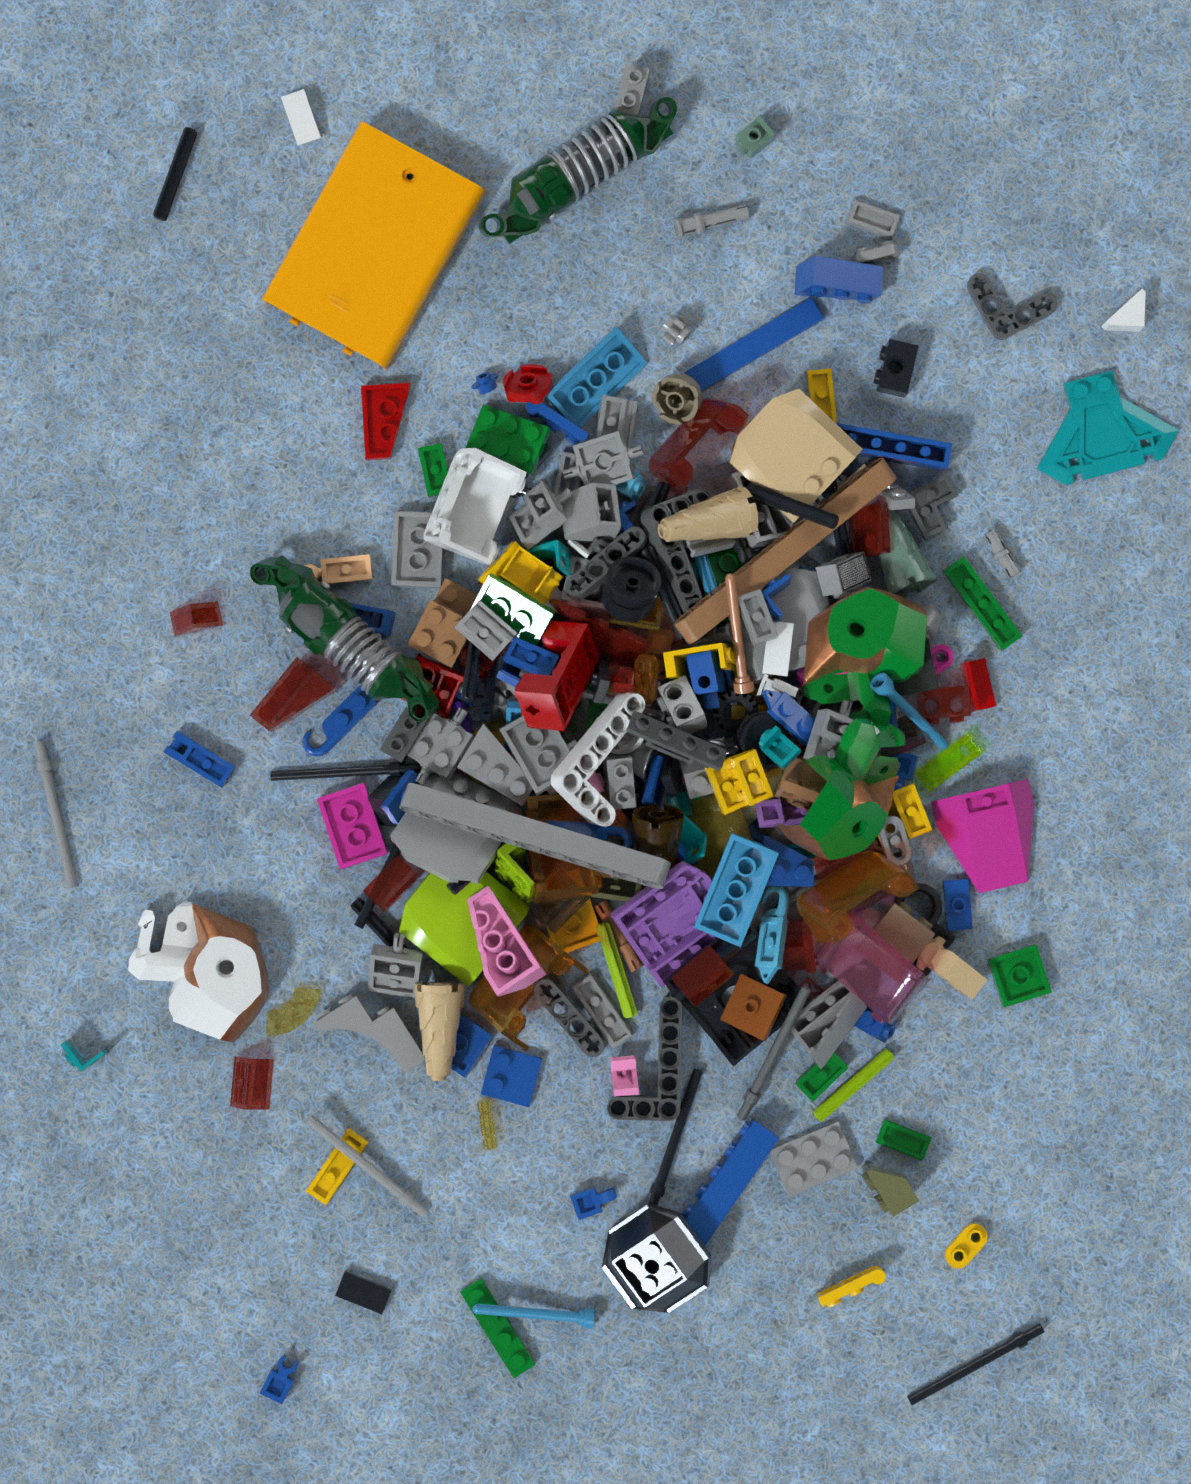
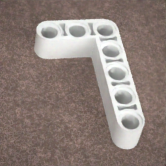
[551,692,645,827]

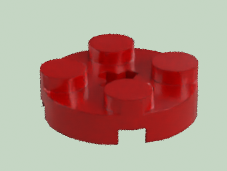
[503,364,553,404]

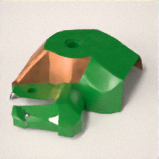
[801,587,927,726]
[775,718,905,860]

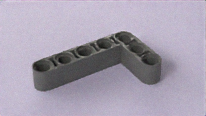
[640,488,713,614]
[607,995,682,1121]

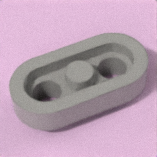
[850,241,901,265]
[879,816,911,865]

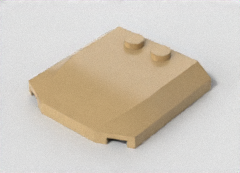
[729,389,863,523]

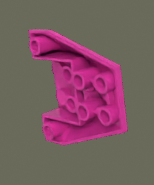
[931,779,1034,893]

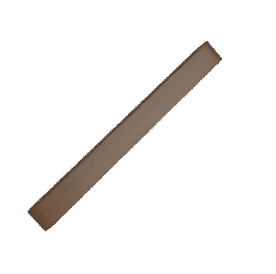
[673,457,897,644]

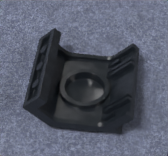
[663,928,811,1067]

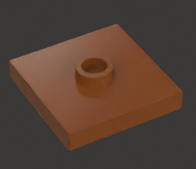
[720,974,787,1041]

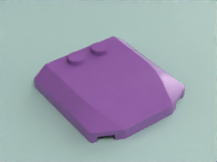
[610,861,715,988]

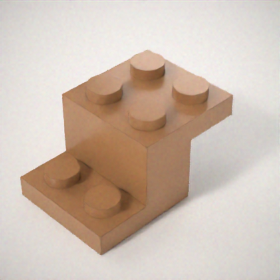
[407,578,478,668]
[773,755,827,811]

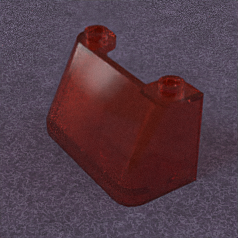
[648,397,749,497]

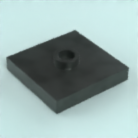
[894,639,939,696]

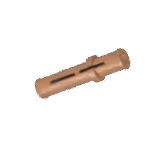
[593,900,644,973]

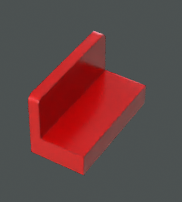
[960,658,996,712]

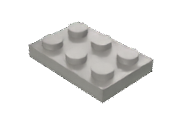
[391,511,443,588]
[499,716,570,795]
[770,1121,858,1197]

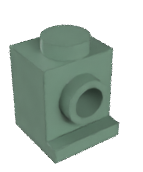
[735,115,775,159]

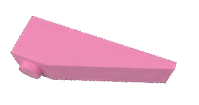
[467,886,546,997]

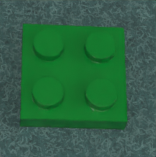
[987,944,1052,1007]

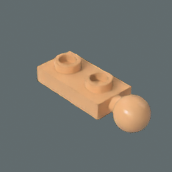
[304,554,373,585]

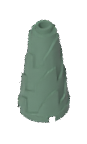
[870,502,937,598]

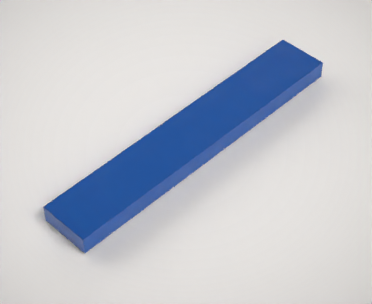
[684,298,824,391]

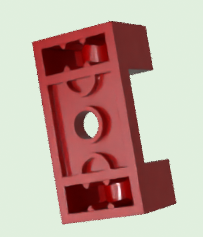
[514,621,599,731]

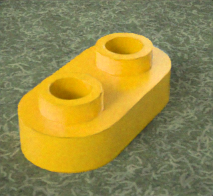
[944,1223,988,1268]

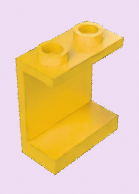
[663,643,736,679]

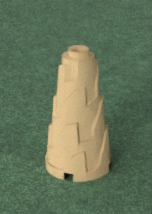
[658,487,758,542]
[414,982,465,1081]

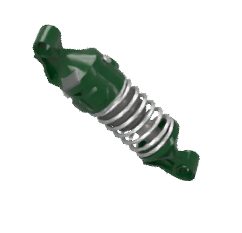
[479,97,677,244]

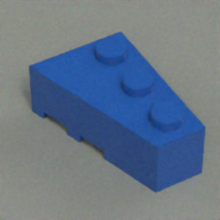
[794,255,883,303]

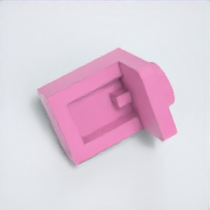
[610,1055,639,1097]

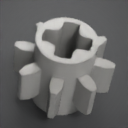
[661,314,692,346]

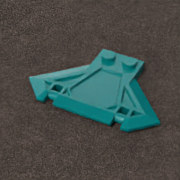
[1036,371,1179,485]

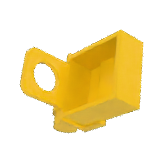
[499,546,563,605]

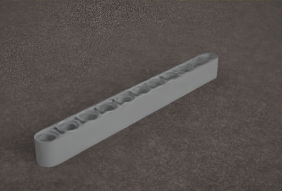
[399,783,671,889]

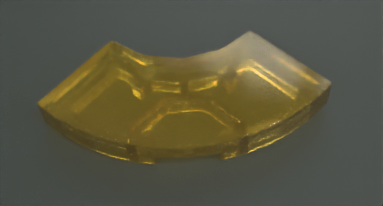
[266,987,321,1036]

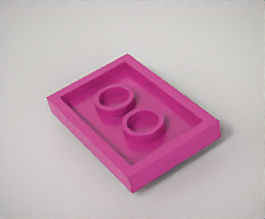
[317,783,388,870]

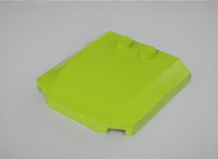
[399,872,531,986]

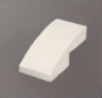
[281,89,321,145]
[762,621,794,676]

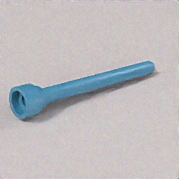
[870,673,949,749]
[473,1304,595,1329]

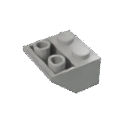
[562,483,621,543]

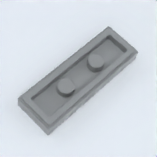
[571,973,634,1050]

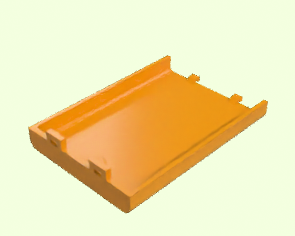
[261,121,486,370]

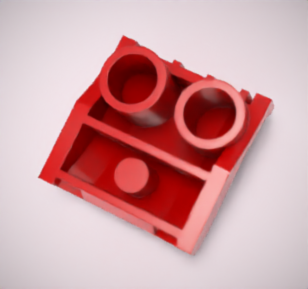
[401,653,464,719]

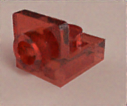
[607,664,634,694]

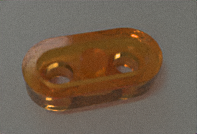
[632,654,659,705]

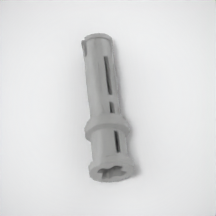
[673,204,749,240]

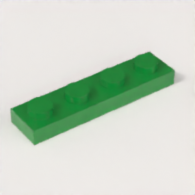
[943,556,1023,651]
[460,1277,535,1378]

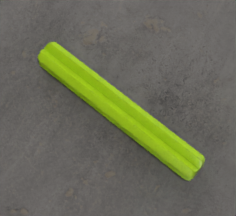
[596,922,638,1018]
[813,1049,895,1122]

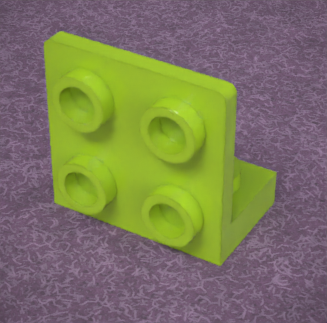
[495,843,535,904]

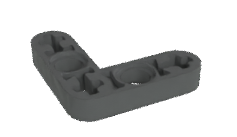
[967,273,1057,340]

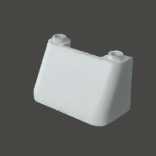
[424,448,527,565]

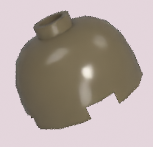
[652,373,703,425]

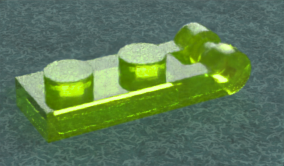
[915,732,985,793]

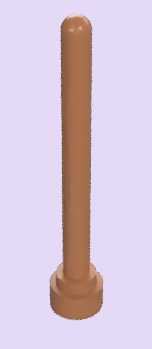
[725,573,754,694]

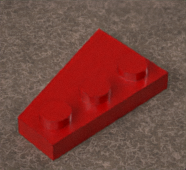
[361,383,411,461]

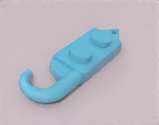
[755,886,789,984]

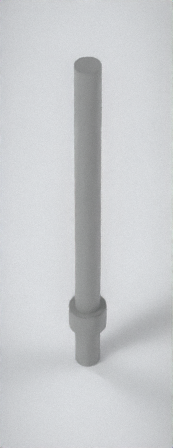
[34,741,78,889]
[305,1115,428,1218]

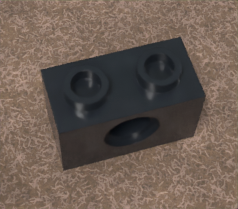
[873,339,919,398]

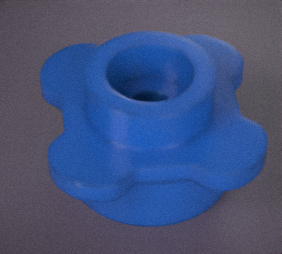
[472,372,499,394]

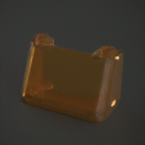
[524,793,602,904]
[797,851,919,944]

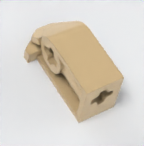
[916,936,987,1000]

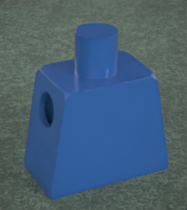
[686,651,726,710]

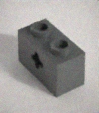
[380,707,428,764]

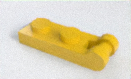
[816,1266,886,1308]

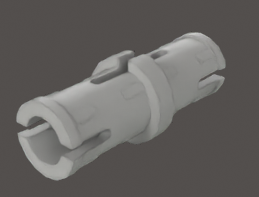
[983,528,1022,579]

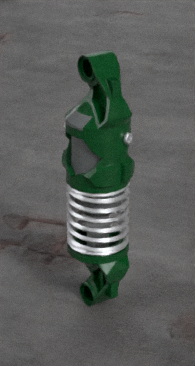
[250,555,440,723]

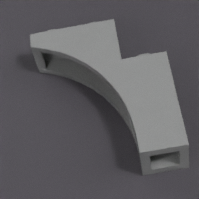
[313,994,425,1073]

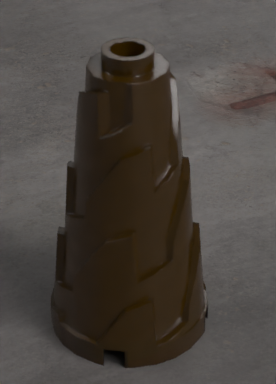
[632,804,684,890]

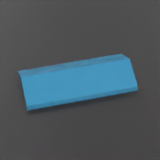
[546,326,648,428]
[694,833,779,947]

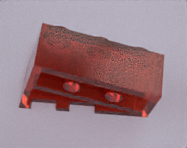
[250,657,338,733]

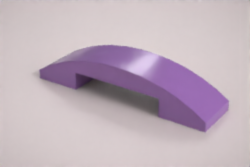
[755,798,808,828]

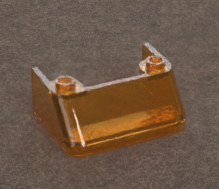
[469,924,589,1051]

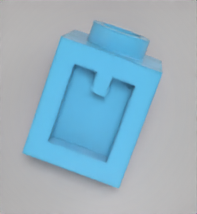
[616,471,648,503]

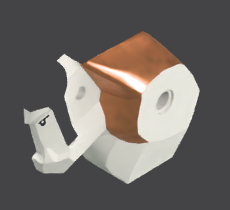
[128,901,269,1043]

